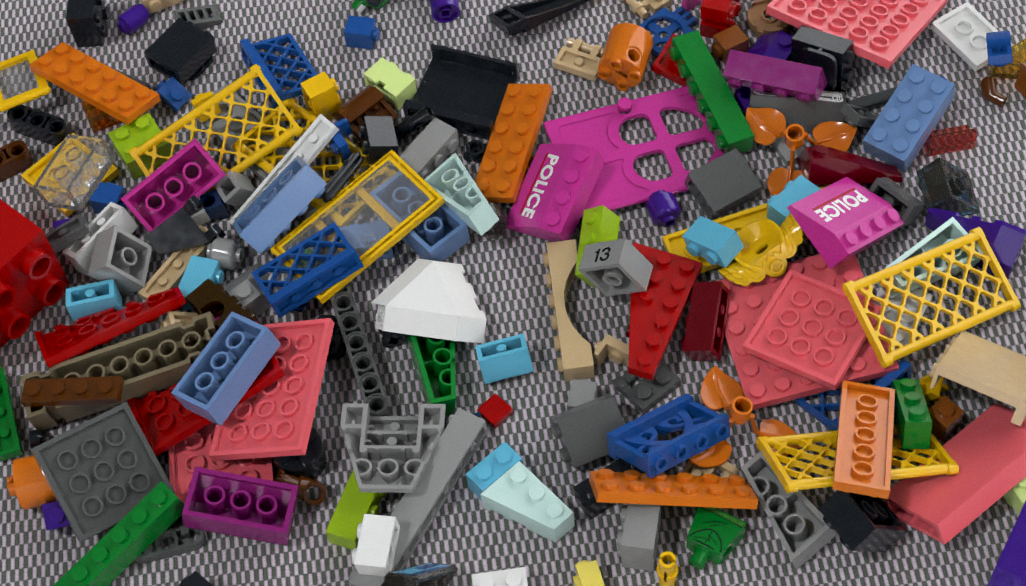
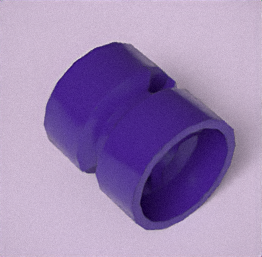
[429,0,460,23]

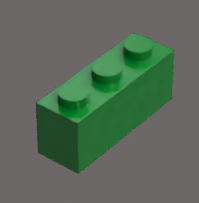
[892,378,932,449]

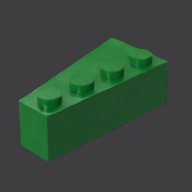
[405,334,456,416]

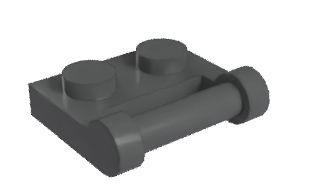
[612,361,681,415]

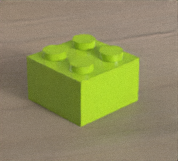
[108,112,171,180]

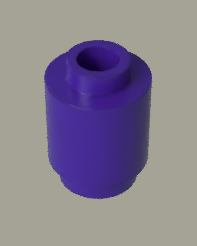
[117,3,151,35]

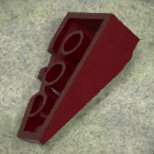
[797,145,903,185]

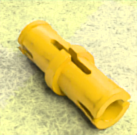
[657,551,678,586]

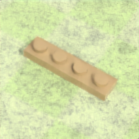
[138,224,208,301]

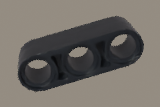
[7,105,71,146]

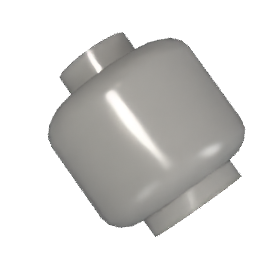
[206,238,244,270]

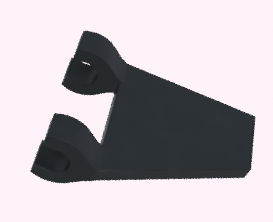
[145,195,226,255]

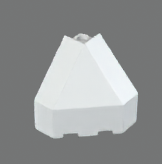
[371,258,487,343]

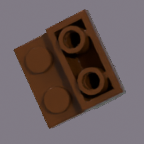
[332,85,399,144]

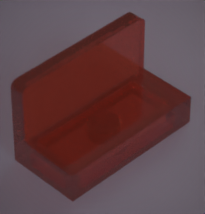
[923,125,978,157]

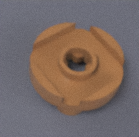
[747,0,791,38]

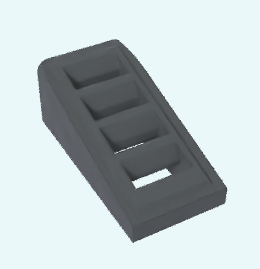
[172,4,223,30]

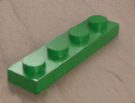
[0,367,23,462]

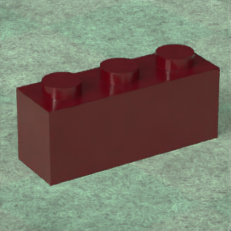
[682,281,731,361]

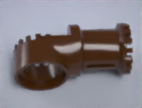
[274,468,326,505]

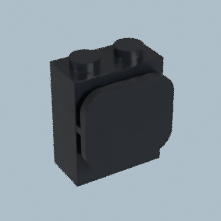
[144,17,217,85]
[791,25,855,91]

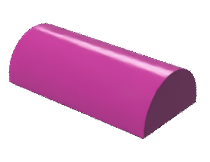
[121,138,226,233]

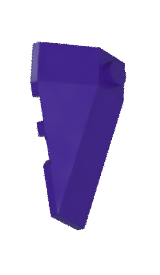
[734,31,793,116]
[925,207,1026,279]
[987,501,1026,586]

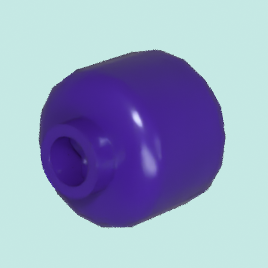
[646,190,681,227]

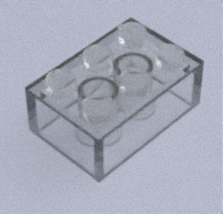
[32,134,116,211]

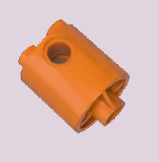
[597,23,653,91]
[7,455,57,510]

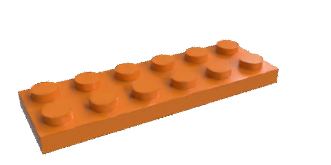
[30,42,160,125]
[475,84,553,203]
[832,380,895,499]
[589,469,758,509]

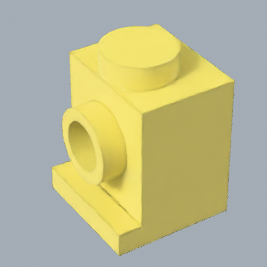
[573,560,605,586]

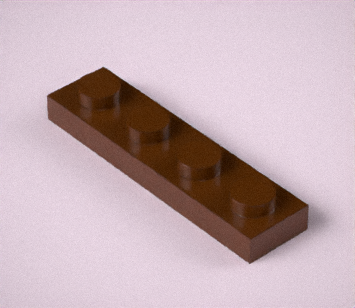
[20,376,124,407]

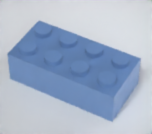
[863,64,955,173]
[232,155,327,254]
[370,172,470,261]
[171,312,281,426]

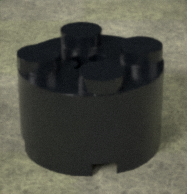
[272,427,327,479]

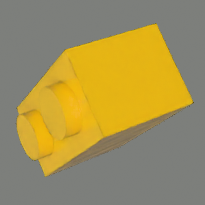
[300,71,342,121]

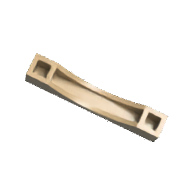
[542,239,595,382]

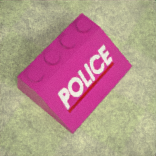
[503,144,605,242]
[787,177,905,269]

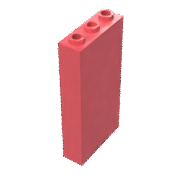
[884,403,1026,545]

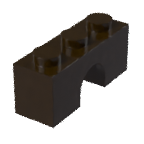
[186,278,257,329]

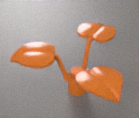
[745,107,857,196]
[689,366,801,468]

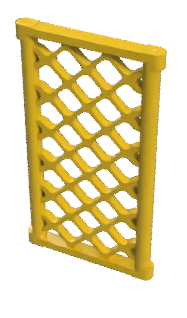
[129,64,304,195]
[232,98,398,230]
[842,227,1021,368]
[756,424,959,493]

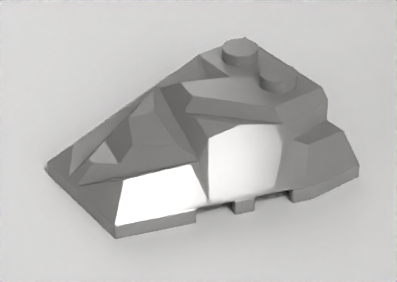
[340,403,446,493]

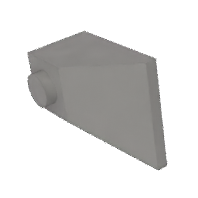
[224,263,274,317]

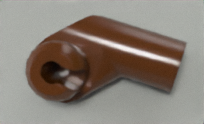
[980,76,1007,107]

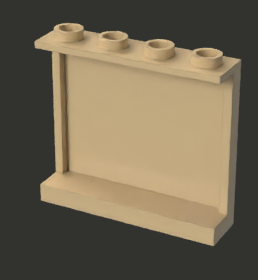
[929,331,1026,426]

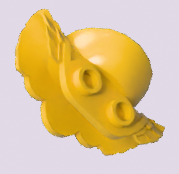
[718,213,803,286]

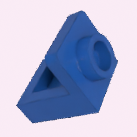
[986,30,1013,67]
[155,76,192,112]
[328,118,352,161]

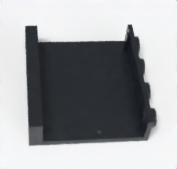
[403,44,519,140]

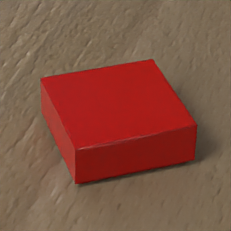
[477,393,513,429]

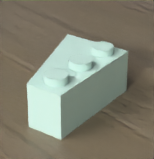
[480,461,575,543]

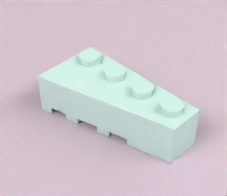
[424,153,499,236]
[877,217,983,299]

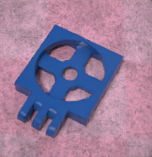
[639,6,699,57]

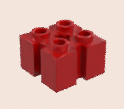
[700,0,742,39]

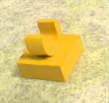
[190,91,221,123]
[920,374,949,403]

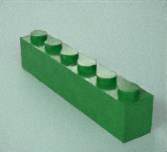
[669,30,755,154]
[53,481,184,586]

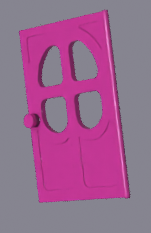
[543,86,742,219]

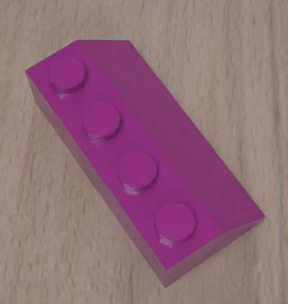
[723,49,827,103]
[182,467,299,546]

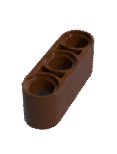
[0,140,33,182]

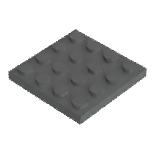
[30,402,175,543]

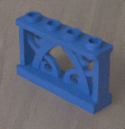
[607,393,730,478]

